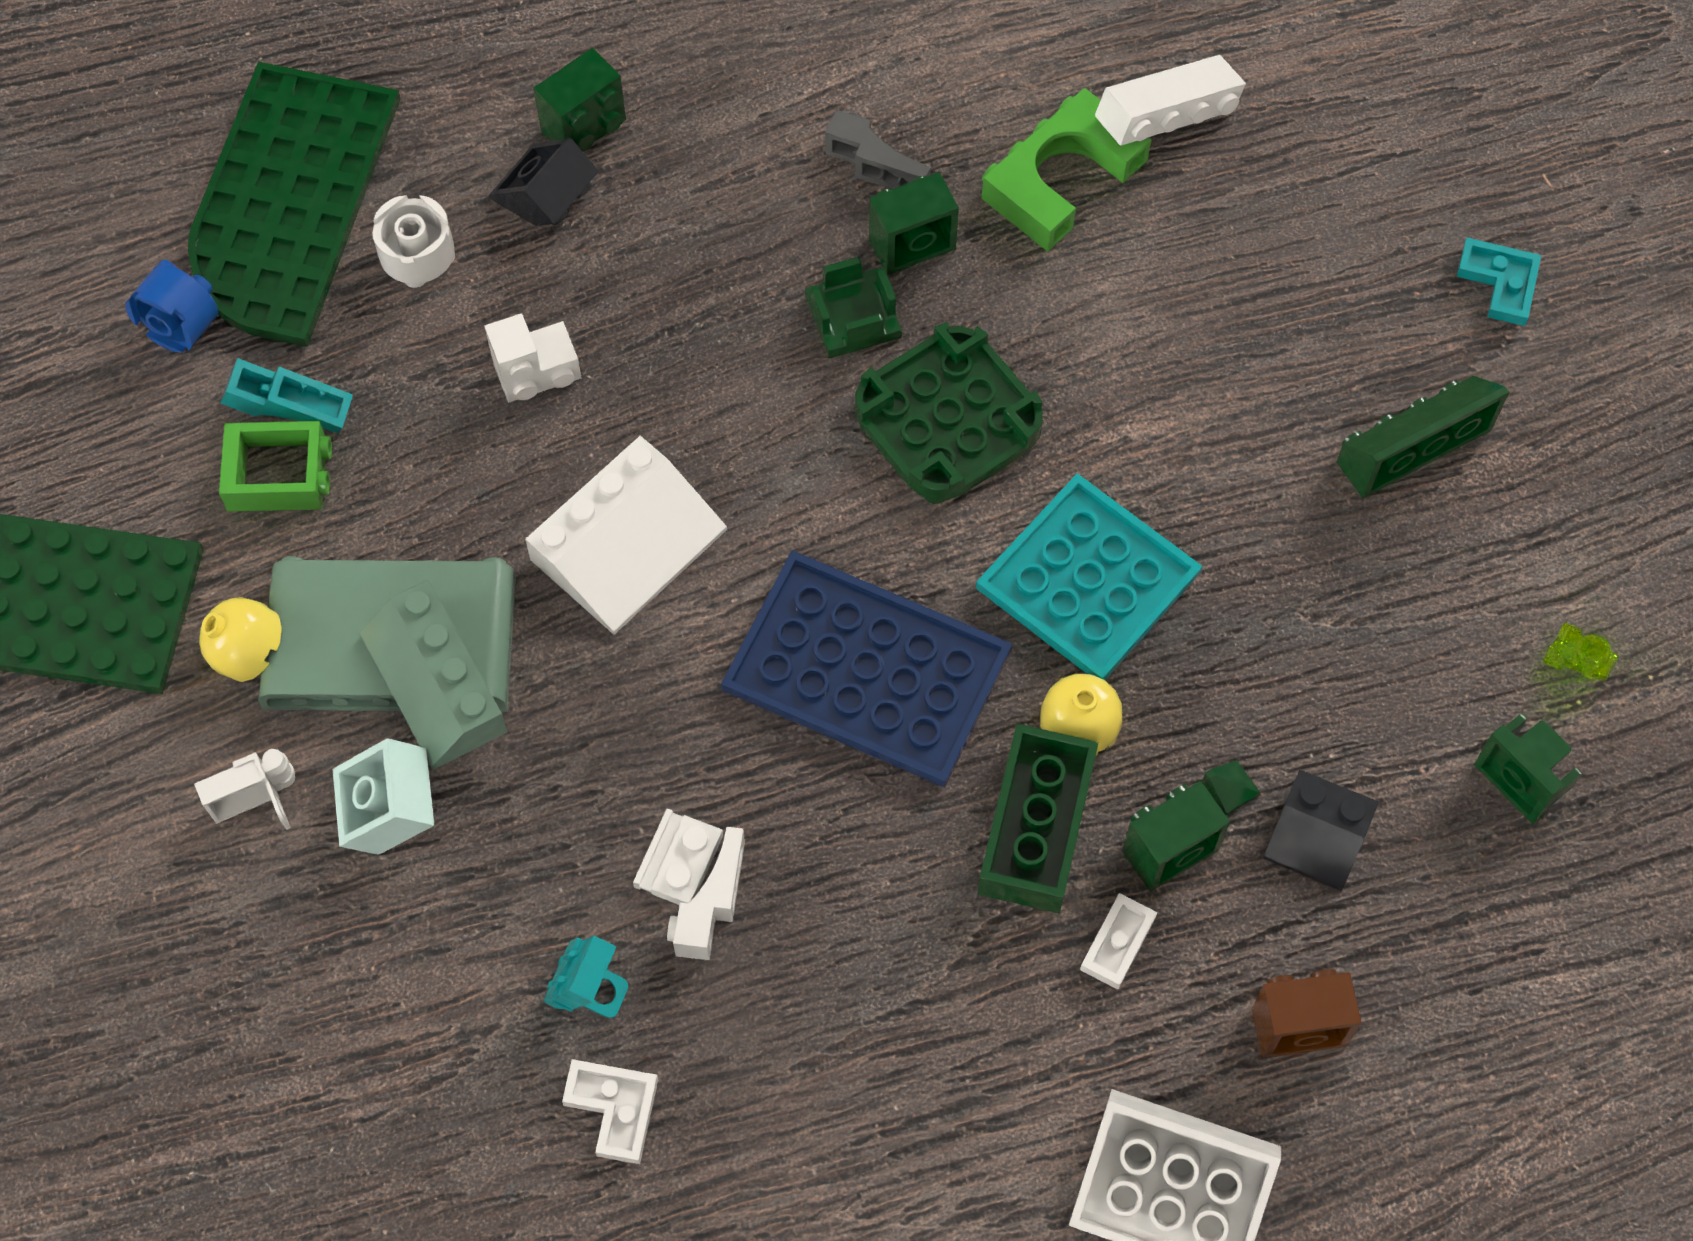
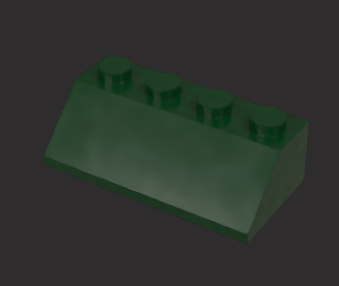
[1336,376,1509,499]

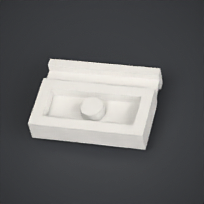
[633,809,723,905]

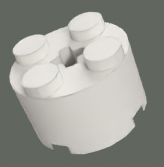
[372,195,455,288]

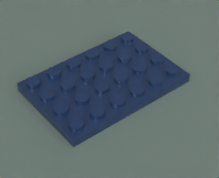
[721,550,1012,788]

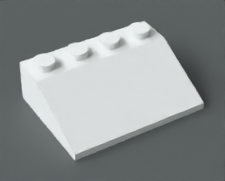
[525,436,727,635]
[1069,1089,1281,1241]

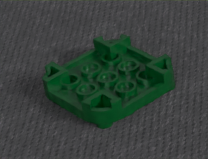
[855,322,1043,504]

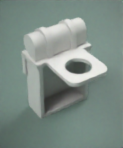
[194,749,295,830]

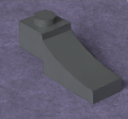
[825,109,931,189]

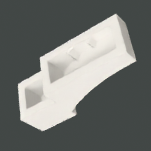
[667,827,745,960]

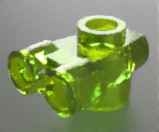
[1544,622,1619,681]

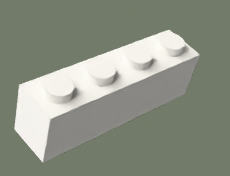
[1095,55,1246,146]

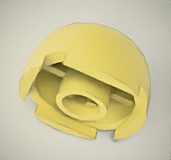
[199,597,282,682]
[1040,674,1122,755]

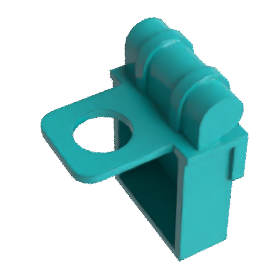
[543,935,628,1018]

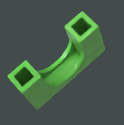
[982,88,1151,252]

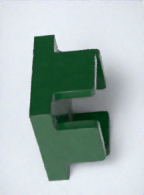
[805,257,902,359]
[1474,713,1582,824]

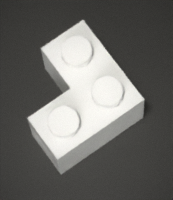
[484,313,581,403]

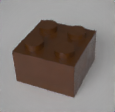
[1252,969,1362,1059]

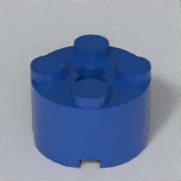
[125,260,218,352]

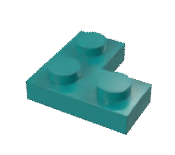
[1456,237,1542,326]

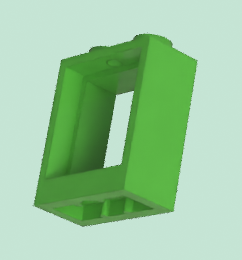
[219,421,332,512]

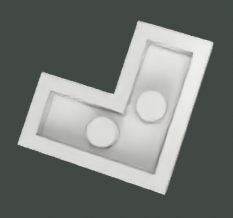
[562,1059,658,1164]

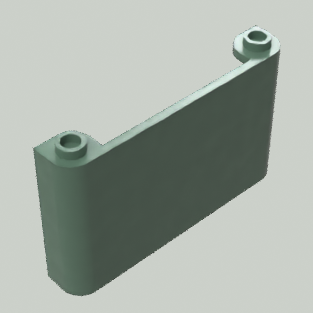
[258,556,516,712]

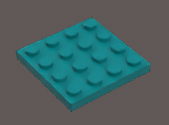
[976,473,1203,680]

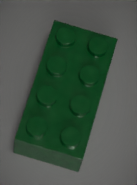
[977,724,1099,914]

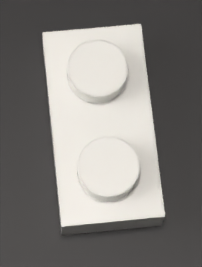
[1080,893,1157,989]

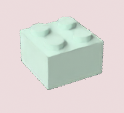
[332,738,434,855]

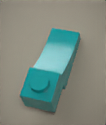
[220,358,353,434]

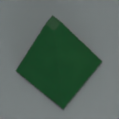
[1202,760,1260,815]

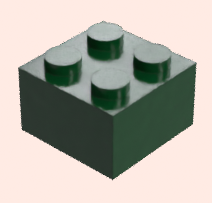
[533,47,626,152]
[869,172,959,275]
[1122,781,1230,892]

